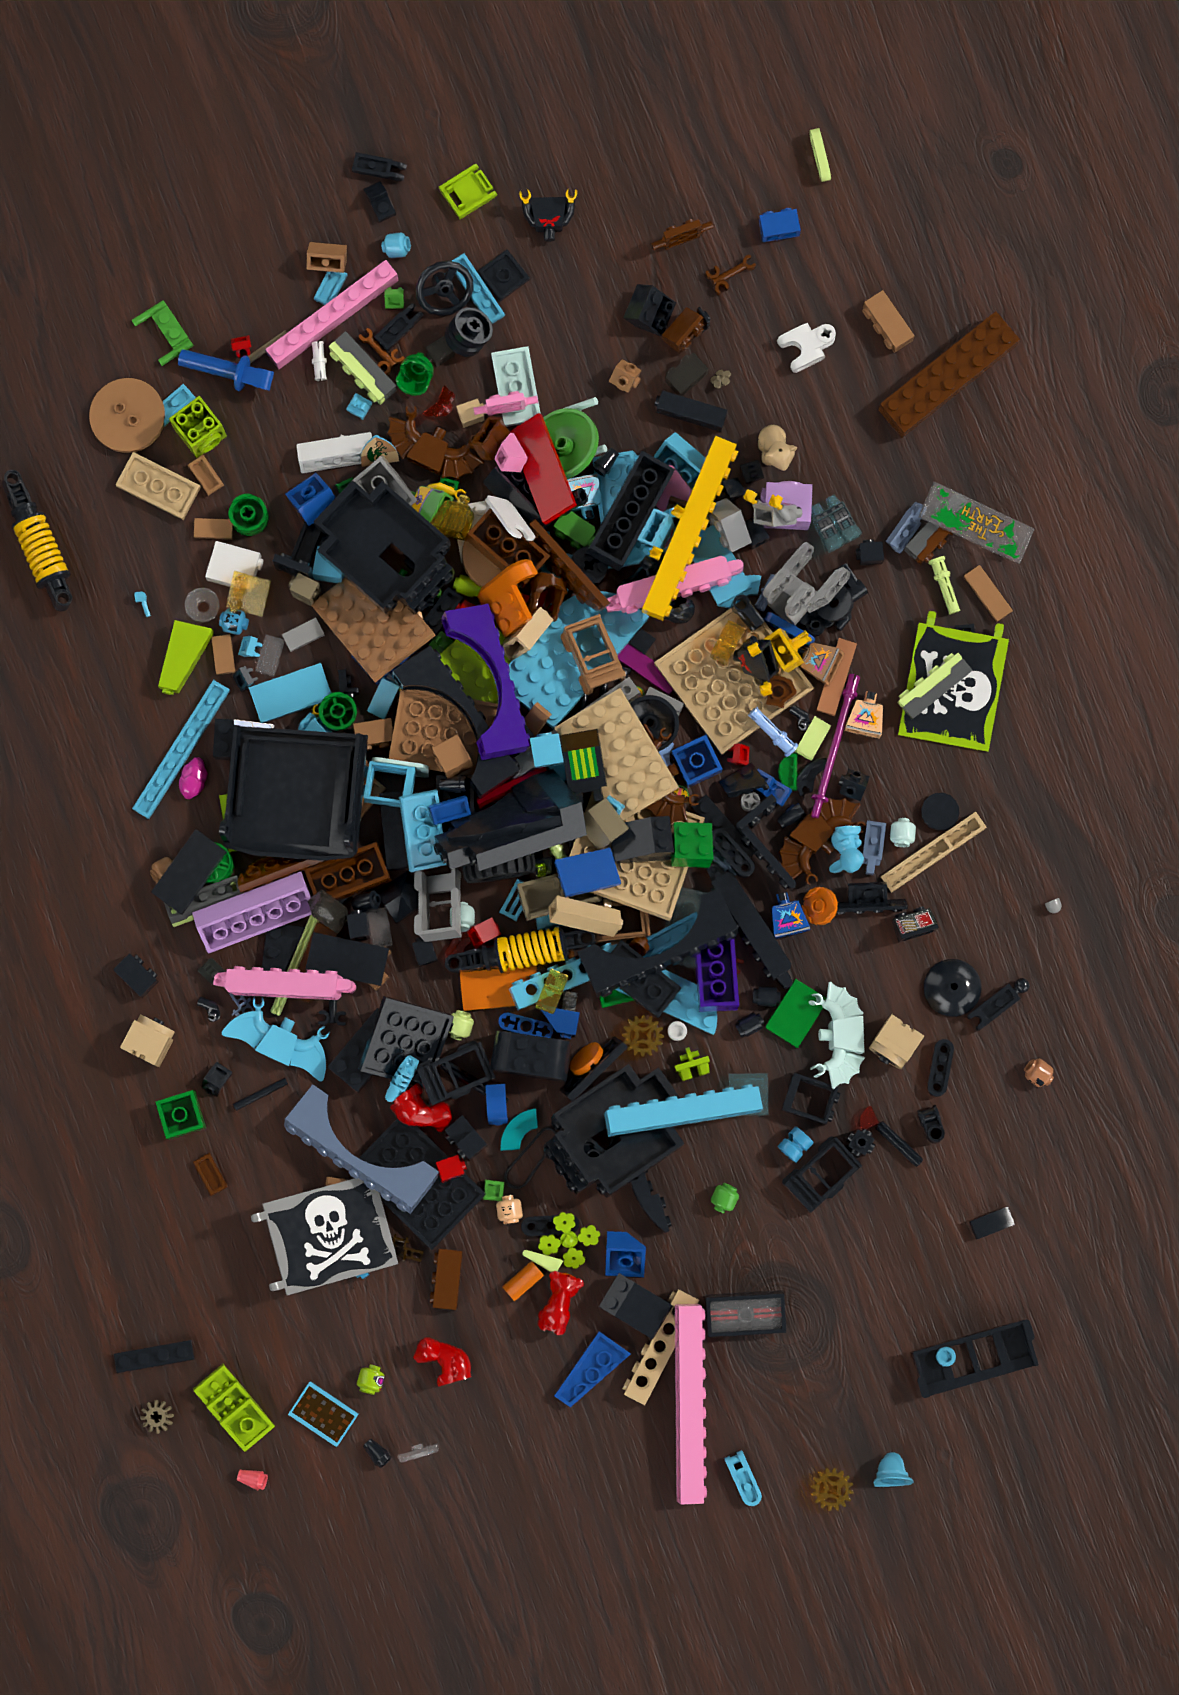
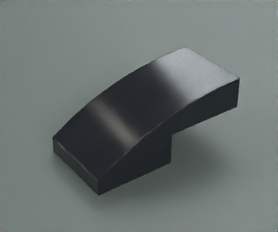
[969,1206,1015,1240]

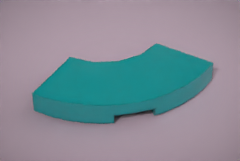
[501,1109,538,1151]

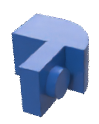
[486,1084,508,1126]

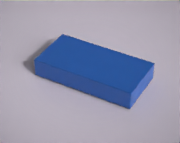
[429,795,471,825]

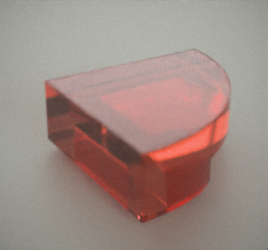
[859,1106,879,1130]

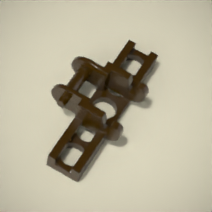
[391,1234,424,1262]

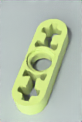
[809,128,831,182]

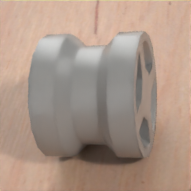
[740,792,760,812]

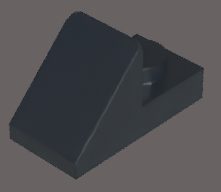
[363,181,396,223]
[714,477,746,503]

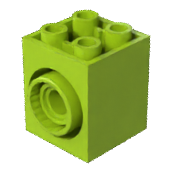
[169,396,227,458]

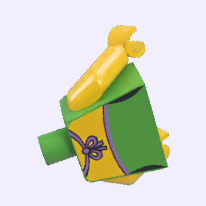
[411,482,466,534]

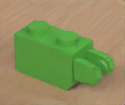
[553,511,595,550]

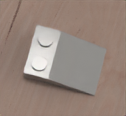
[353,456,417,506]

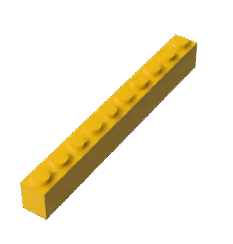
[642,436,738,621]

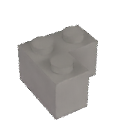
[707,498,752,552]

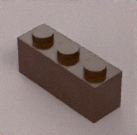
[430,1249,463,1310]

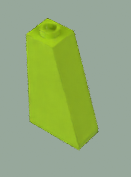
[158,620,214,695]

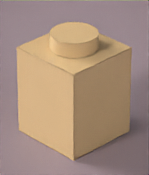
[456,399,486,428]

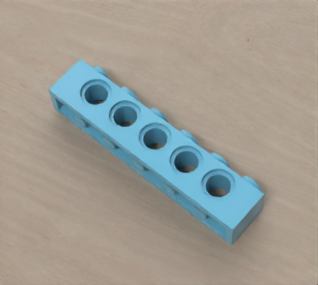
[509,942,617,1010]

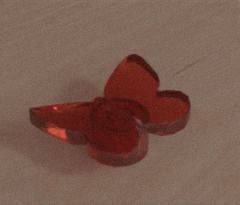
[422,385,455,417]

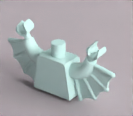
[808,982,865,1089]

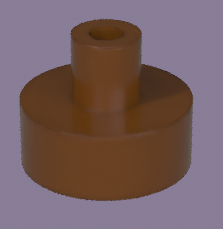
[629,936,649,956]

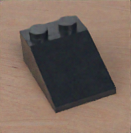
[611,816,674,863]
[599,1273,673,1339]

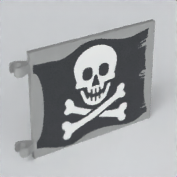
[251,1178,398,1296]

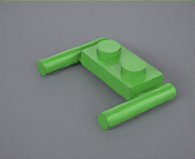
[132,300,193,366]

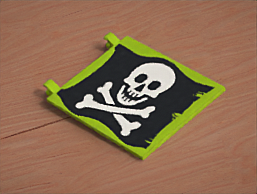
[898,611,1009,752]

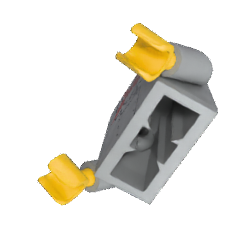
[744,489,802,527]

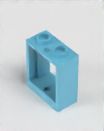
[363,761,416,807]

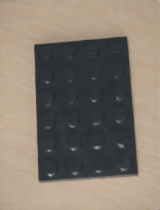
[359,1118,486,1250]

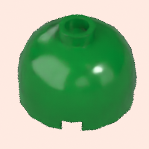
[319,692,357,731]

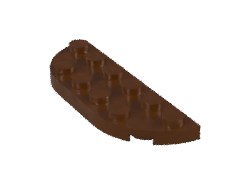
[530,519,610,611]
[237,856,325,893]

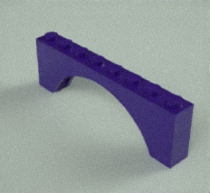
[441,604,530,760]

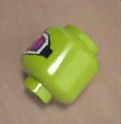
[357,1364,385,1395]

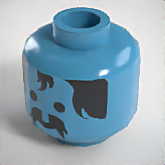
[219,608,249,635]

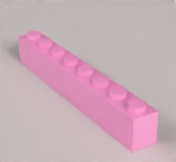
[266,260,399,369]

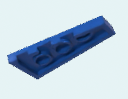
[555,1331,631,1407]

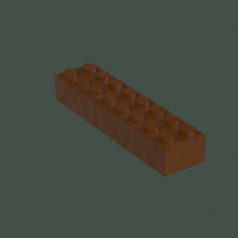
[878,311,1020,438]

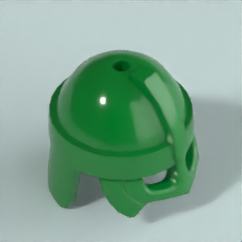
[396,352,434,396]

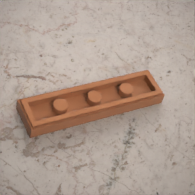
[816,638,857,716]

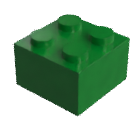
[671,822,714,868]
[155,1090,206,1140]

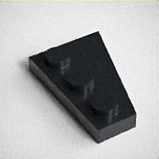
[262,925,305,972]

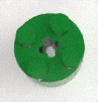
[228,494,269,536]

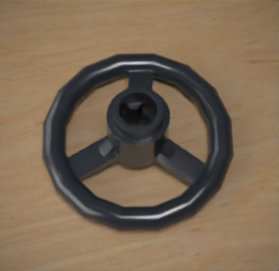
[416,260,474,316]

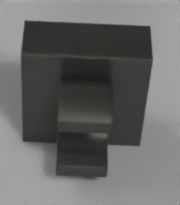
[198,957,225,985]

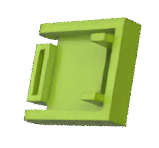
[439,164,497,219]

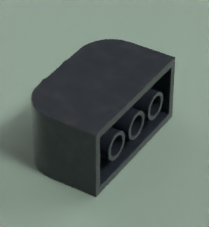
[490,1031,572,1083]

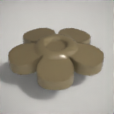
[711,370,731,389]

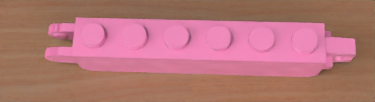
[606,556,744,614]
[213,966,357,1000]

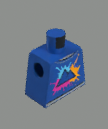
[771,892,810,939]

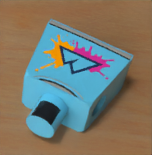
[567,473,601,520]

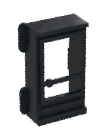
[415,1041,496,1106]
[782,1136,862,1213]

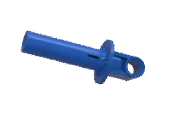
[178,349,274,391]

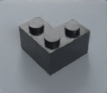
[445,1115,488,1160]

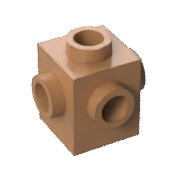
[609,359,642,392]

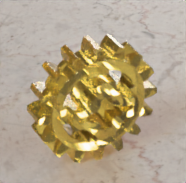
[622,1015,664,1057]
[811,1467,854,1511]

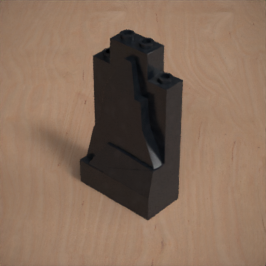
[433,769,587,871]

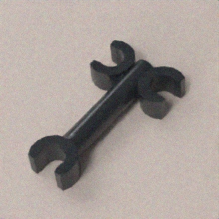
[318,1000,346,1026]

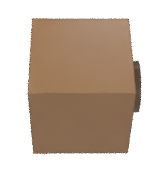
[432,735,473,778]

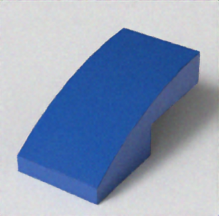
[754,769,792,807]

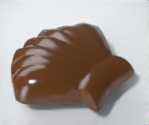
[765,675,797,708]

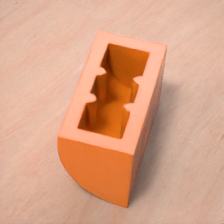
[502,1261,544,1301]

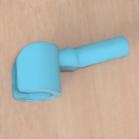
[135,592,151,617]

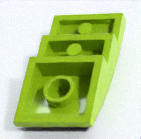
[193,1364,275,1452]

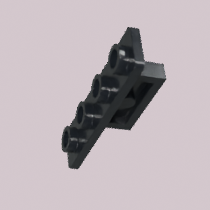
[836,882,908,914]

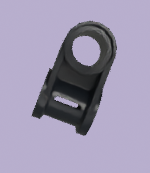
[917,1105,945,1144]

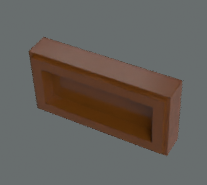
[193,1153,228,1196]

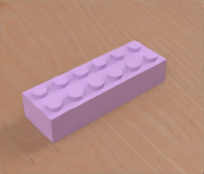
[192,872,317,954]

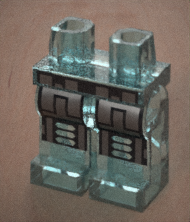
[811,495,862,553]

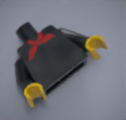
[519,188,577,242]
[733,636,779,697]

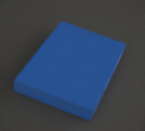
[554,848,621,898]

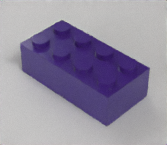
[695,939,739,1012]

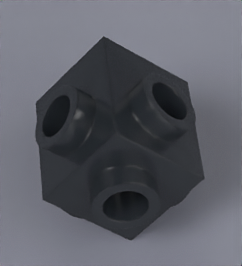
[838,768,870,801]
[846,1128,875,1157]

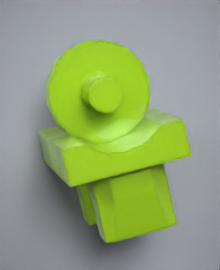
[675,1047,710,1081]

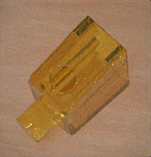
[430,494,474,541]

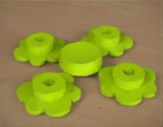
[538,1212,600,1269]

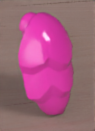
[179,757,208,799]

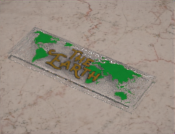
[919,482,1035,564]

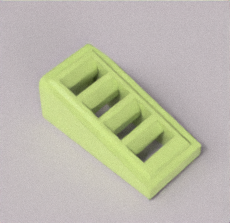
[522,1250,563,1272]

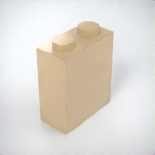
[501,607,553,661]

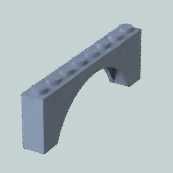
[284,1085,439,1214]

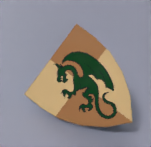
[361,435,399,467]

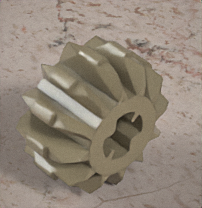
[140,1400,174,1434]

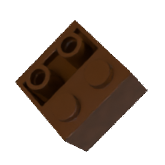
[662,307,704,354]

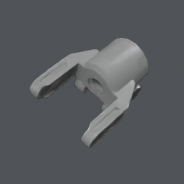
[763,542,850,626]

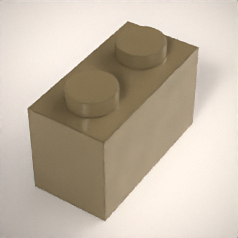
[289,573,322,606]

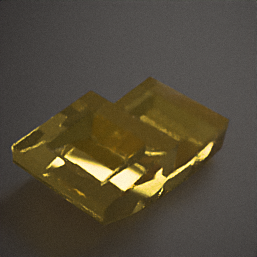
[535,969,569,1014]

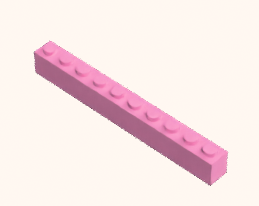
[675,1304,707,1504]

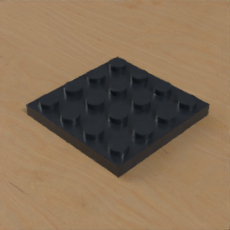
[358,996,454,1087]

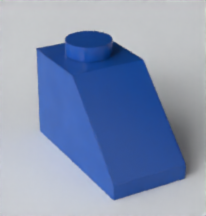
[541,1006,580,1039]

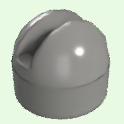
[1045,898,1062,913]

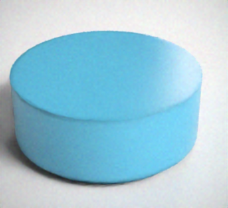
[936,1347,956,1366]

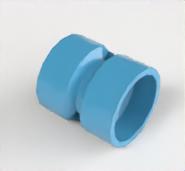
[777,1126,814,1163]

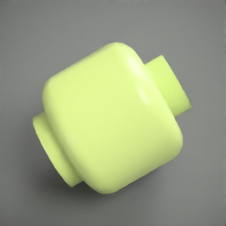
[448,1010,474,1040]

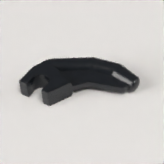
[797,758,827,797]

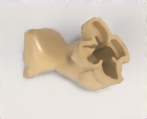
[758,425,797,471]

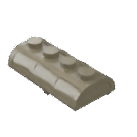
[517,874,602,921]

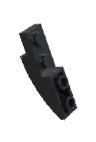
[630,1170,672,1233]

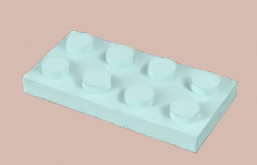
[491,346,541,427]

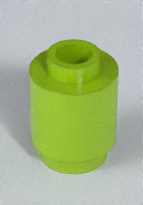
[453,575,481,597]

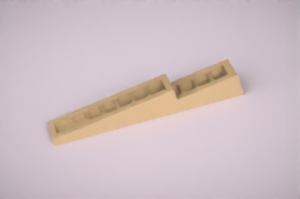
[881,812,987,893]

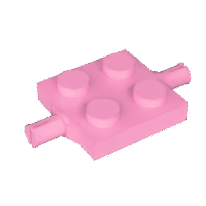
[473,391,538,416]

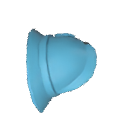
[874,1452,914,1487]

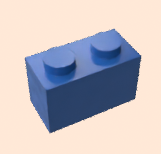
[759,208,801,242]

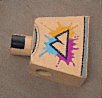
[844,691,883,739]

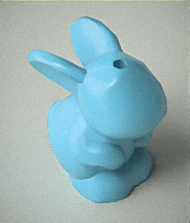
[829,826,864,873]

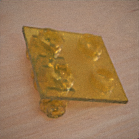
[226,571,271,617]

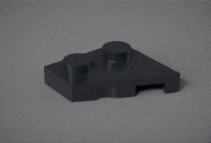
[719,762,770,798]

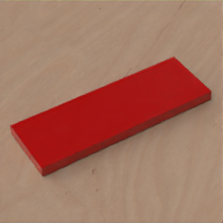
[510,413,577,525]

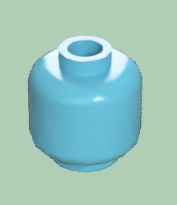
[382,232,411,258]

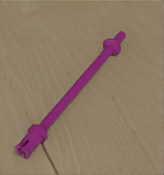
[811,674,861,819]

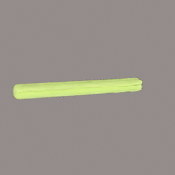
[271,907,323,1016]

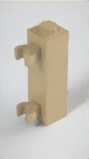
[549,889,623,937]

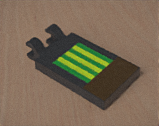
[559,729,607,804]

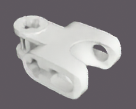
[777,323,836,373]

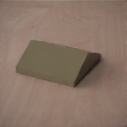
[584,798,629,850]

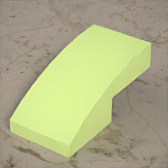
[795,717,831,761]

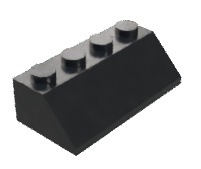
[483,466,560,530]

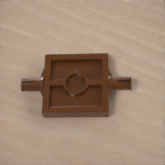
[651,219,714,250]

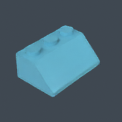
[654,432,706,490]

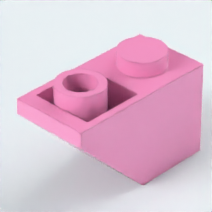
[494,433,528,472]

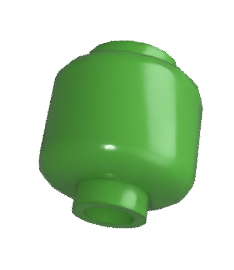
[711,1183,739,1213]

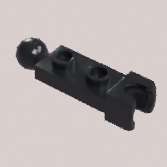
[967,978,1030,1031]

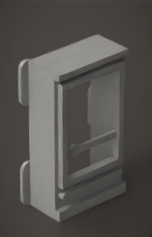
[414,868,462,942]

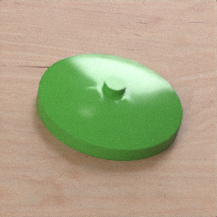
[543,408,599,479]

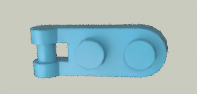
[724,1450,762,1506]

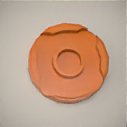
[802,887,838,925]
[569,1042,603,1076]

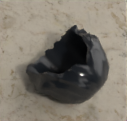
[664,597,695,624]

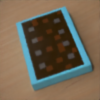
[288,1381,359,1447]

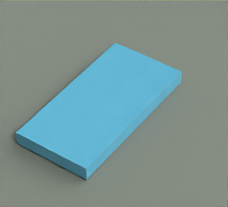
[692,525,752,606]
[249,663,331,723]
[399,790,447,872]

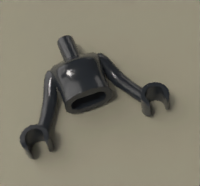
[617,555,664,588]

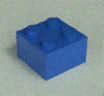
[671,735,722,788]

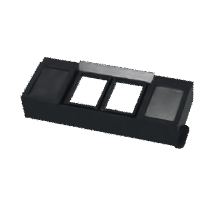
[911,1319,1039,1398]

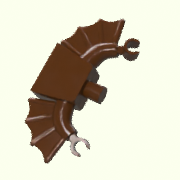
[387,406,484,479]
[643,724,699,824]
[779,797,866,885]

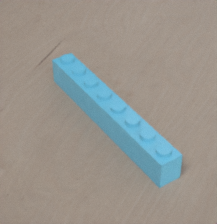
[604,1084,763,1137]

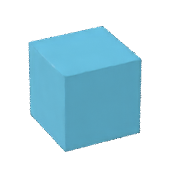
[312,546,344,583]
[530,732,564,768]

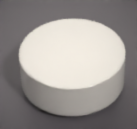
[668,1021,687,1041]

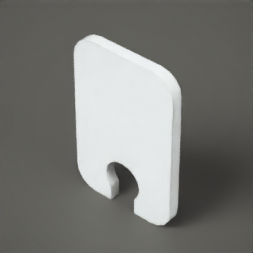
[486,496,535,541]

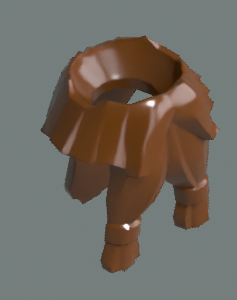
[526,572,568,622]

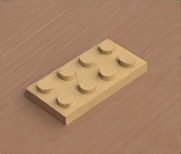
[116,452,201,520]

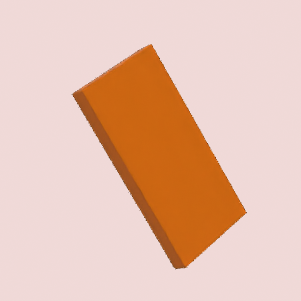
[460,965,540,1011]

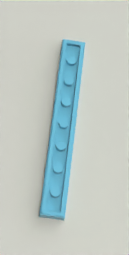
[132,680,230,819]

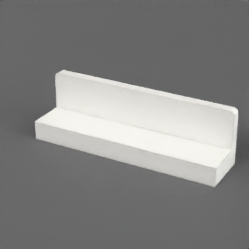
[297,432,372,473]

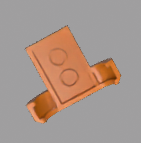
[477,559,538,637]

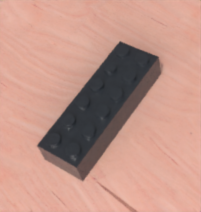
[586,451,675,571]

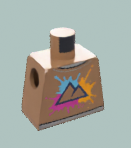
[798,643,844,686]

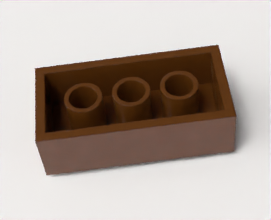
[465,508,550,589]
[304,842,391,908]

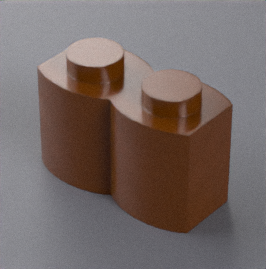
[472,416,510,461]

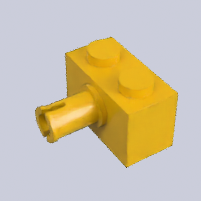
[764,628,812,673]

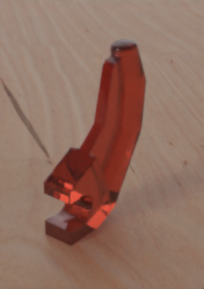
[445,931,472,969]

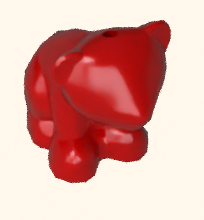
[390,1083,452,1132]
[537,1271,584,1335]
[413,1337,471,1387]

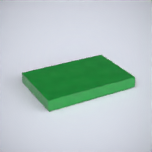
[765,979,826,1048]

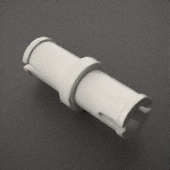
[311,341,327,381]

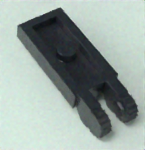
[352,152,407,181]
[374,303,424,352]

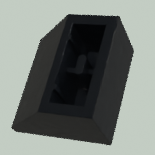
[623,284,676,336]

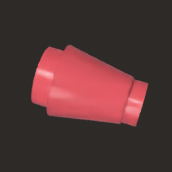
[237,1469,268,1491]

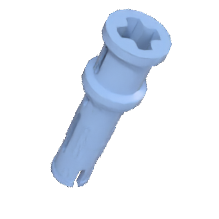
[748,707,798,757]

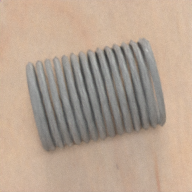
[562,991,578,1012]

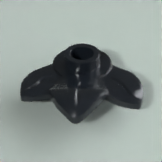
[799,610,833,637]

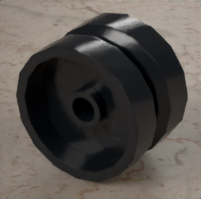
[444,307,493,357]

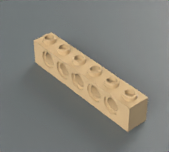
[622,1289,699,1405]

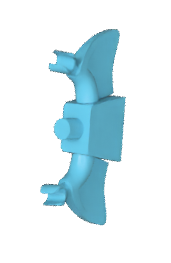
[222,996,330,1081]

